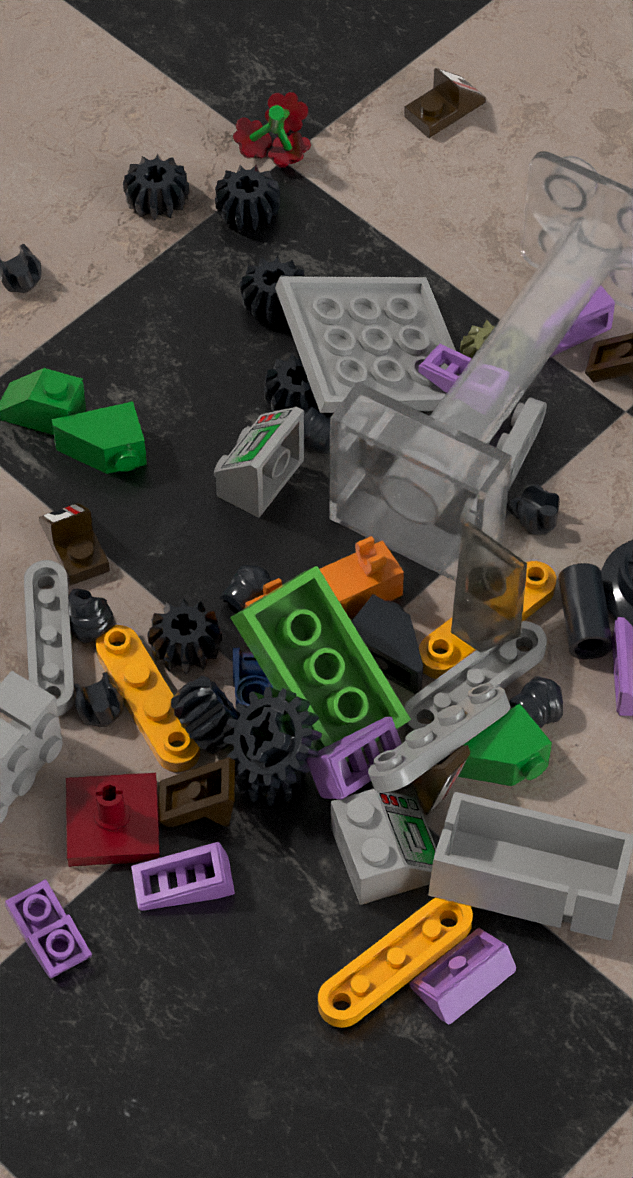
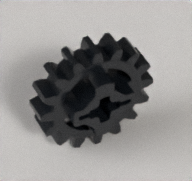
[224,687,322,789]

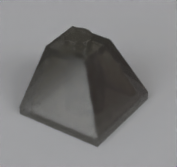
[451,522,527,653]

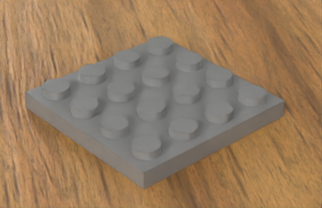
[275,277,469,413]

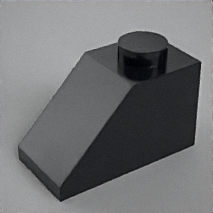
[351,594,423,694]

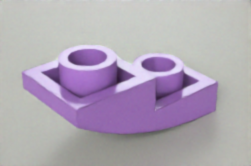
[5,879,92,979]

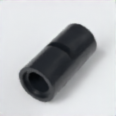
[558,563,613,660]

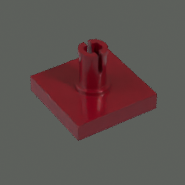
[66,772,160,867]

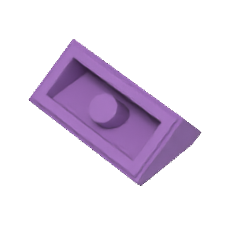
[612,617,633,716]
[409,928,516,1025]

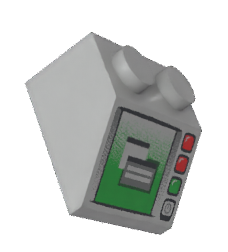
[214,407,304,518]
[331,789,437,905]

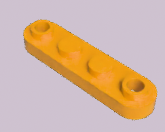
[419,561,557,679]
[96,625,200,772]
[318,897,473,1028]

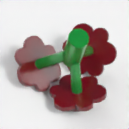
[233,92,311,168]

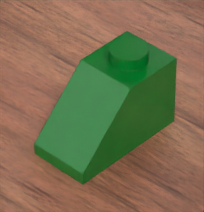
[0,368,86,435]
[51,401,147,474]
[458,704,552,786]

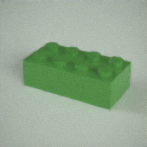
[230,566,411,761]

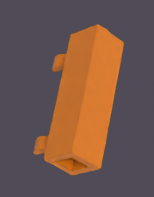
[245,536,404,620]

